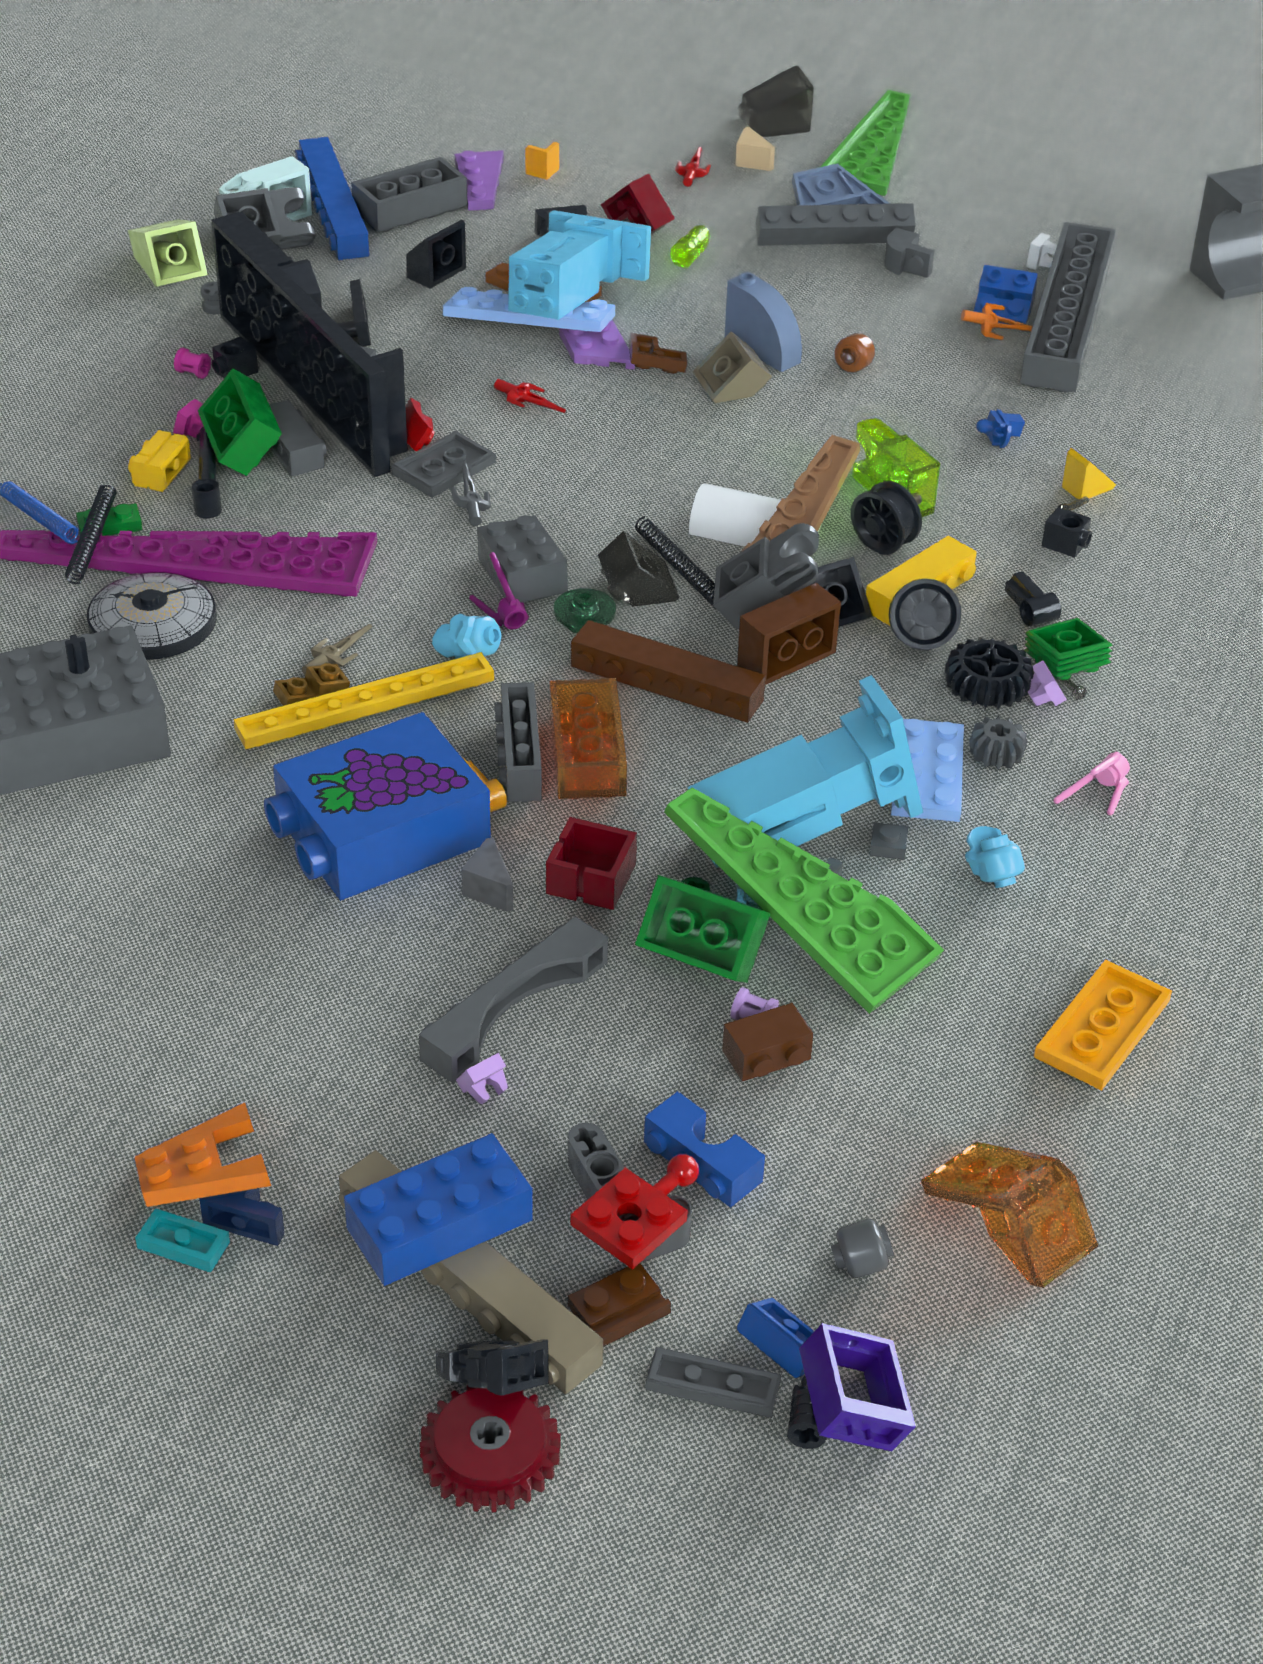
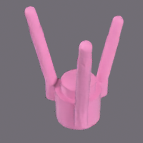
[1054,752,1130,815]

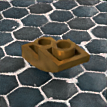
[273,663,350,706]

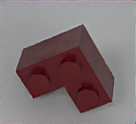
[601,173,675,234]

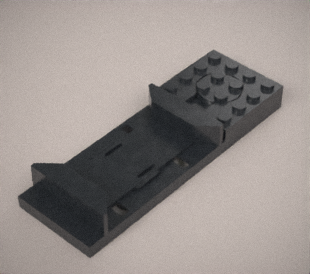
[211,211,408,477]

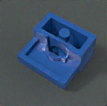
[973,265,1038,325]

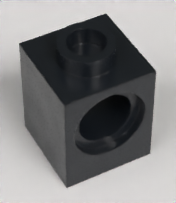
[212,336,258,378]
[1042,507,1093,558]

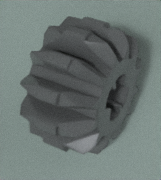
[969,716,1027,770]

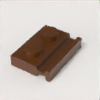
[568,1263,671,1347]

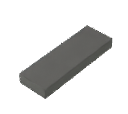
[645,1347,781,1418]

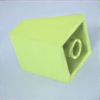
[128,219,208,286]

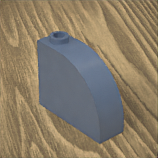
[724,272,802,372]

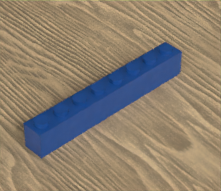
[295,137,369,260]

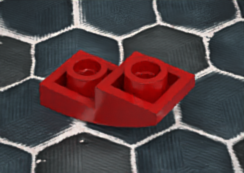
[406,397,435,452]

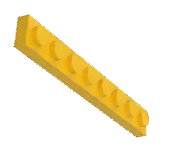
[233,652,494,749]

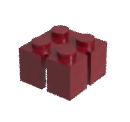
[546,817,637,910]

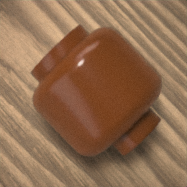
[835,333,875,372]

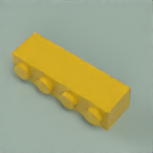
[866,535,977,626]

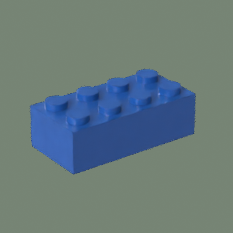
[344,1133,533,1286]

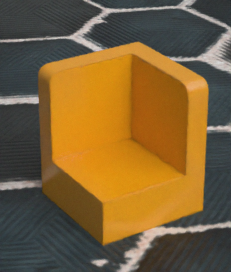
[525,142,559,180]

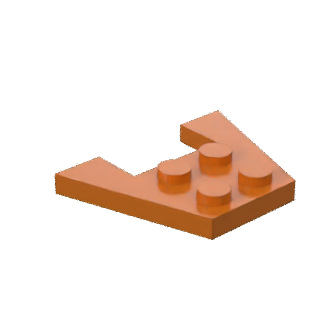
[134,1102,271,1207]

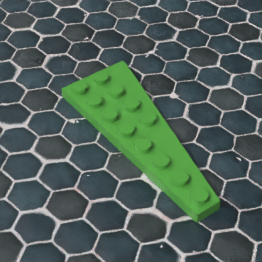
[821,90,911,196]

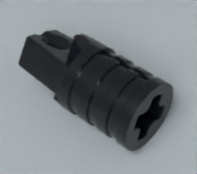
[787,1375,827,1449]

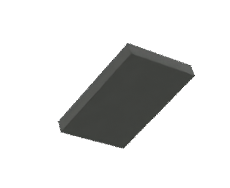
[391,431,496,498]

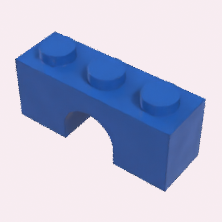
[644,1091,765,1208]

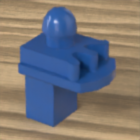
[976,409,1025,448]

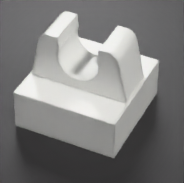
[1026,233,1057,270]

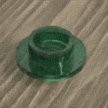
[554,588,616,634]

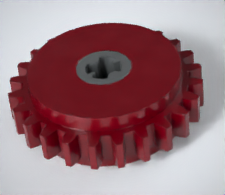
[419,1385,561,1513]

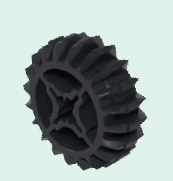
[945,637,1034,709]

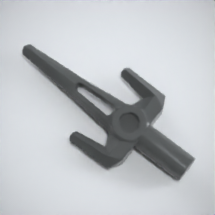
[450,462,491,526]

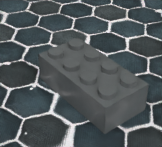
[351,157,467,232]

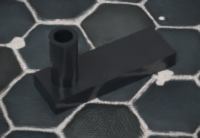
[337,279,371,346]

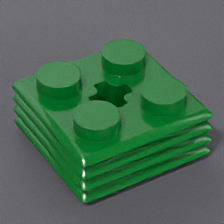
[1024,618,1112,680]

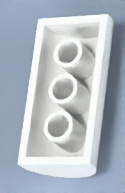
[689,483,822,546]

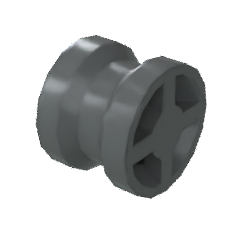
[201,282,220,314]

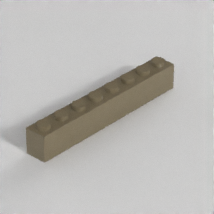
[339,1150,603,1394]

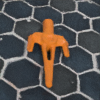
[961,303,1033,340]

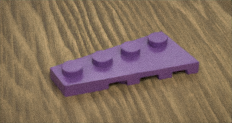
[455,150,504,211]

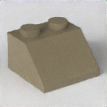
[693,331,772,403]

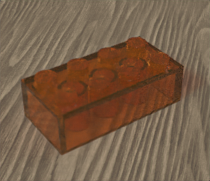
[549,678,627,799]

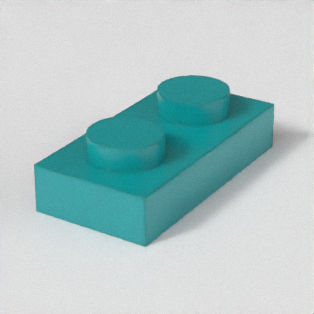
[135,1208,230,1273]

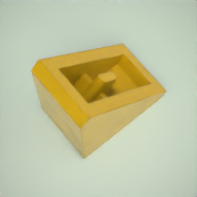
[1062,448,1116,502]

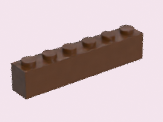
[571,620,766,723]

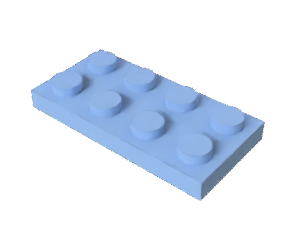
[891,719,964,822]

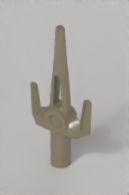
[302,624,372,675]

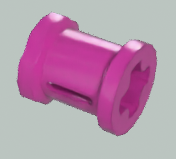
[174,347,211,379]

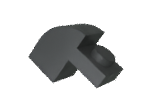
[884,227,935,278]

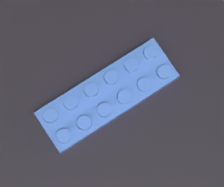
[443,287,615,332]

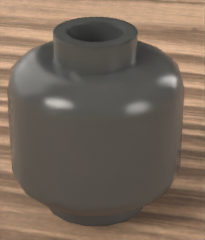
[831,1219,895,1278]

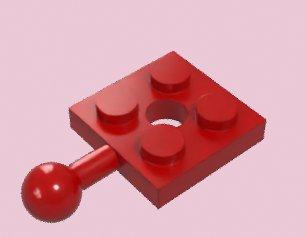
[570,1154,699,1270]

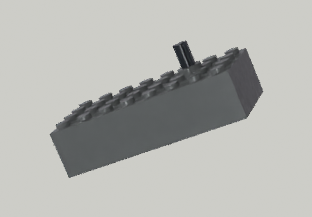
[0,625,171,795]

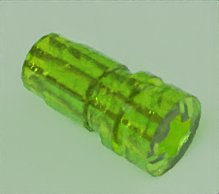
[670,225,710,268]

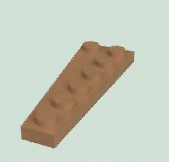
[741,435,861,552]

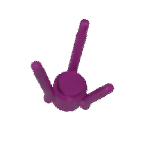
[469,552,529,630]

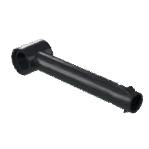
[191,426,222,519]

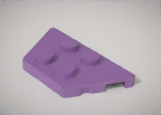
[559,320,635,369]

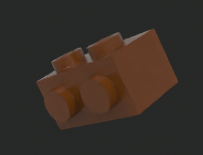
[722,1002,813,1082]

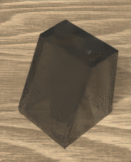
[738,65,814,137]

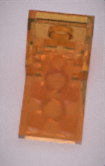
[921,1142,1098,1288]

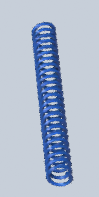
[0,481,79,544]

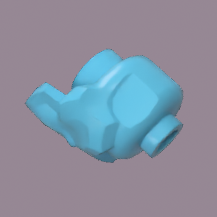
[432,613,501,659]
[965,826,1025,888]

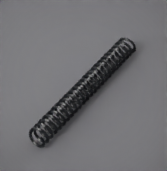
[65,484,117,585]
[635,516,716,609]

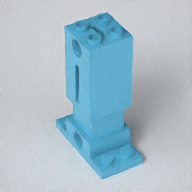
[508,210,651,320]
[687,675,923,878]

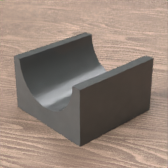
[1189,164,1263,300]

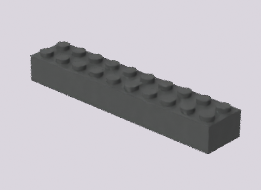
[1020,222,1116,392]

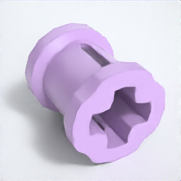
[730,987,779,1020]

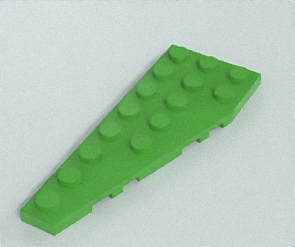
[664,787,944,1014]

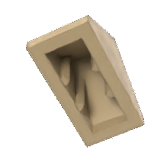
[735,127,775,171]

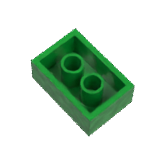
[198,369,282,476]
[635,875,771,983]

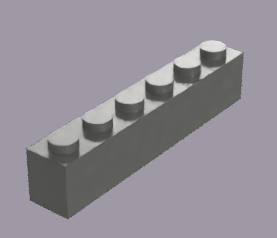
[756,203,916,246]

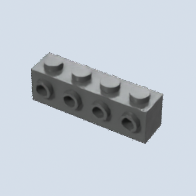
[494,682,542,802]

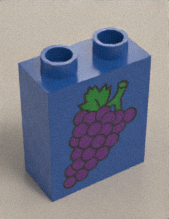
[264,712,491,901]

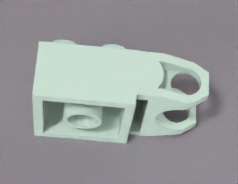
[219,156,312,221]

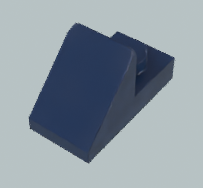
[199,1188,285,1246]

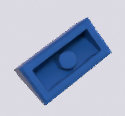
[737,1297,814,1378]

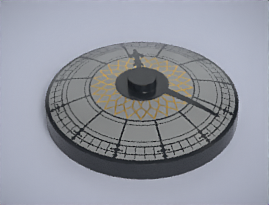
[87,572,217,660]

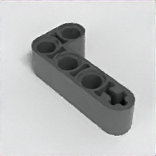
[568,1122,692,1262]

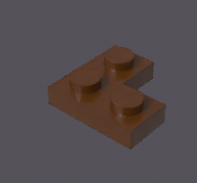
[629,333,688,374]

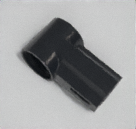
[1005,572,1061,627]

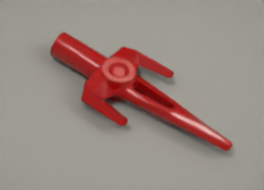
[675,147,711,187]
[494,379,566,413]

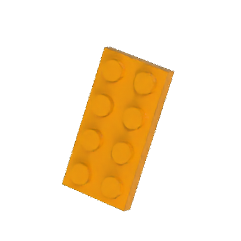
[1034,960,1172,1091]

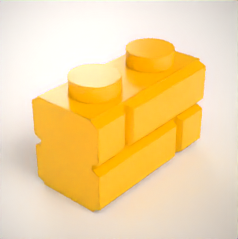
[128,430,191,492]

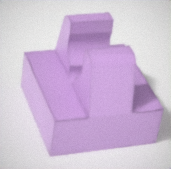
[1028,660,1067,706]
[456,1053,508,1104]

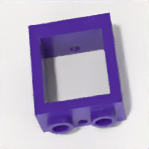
[799,1323,916,1452]

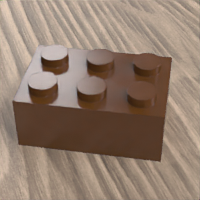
[737,583,841,685]

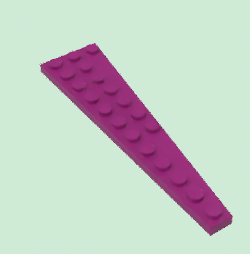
[0,530,377,597]

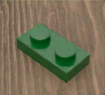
[76,503,143,536]

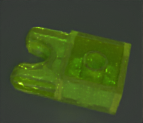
[852,418,940,517]

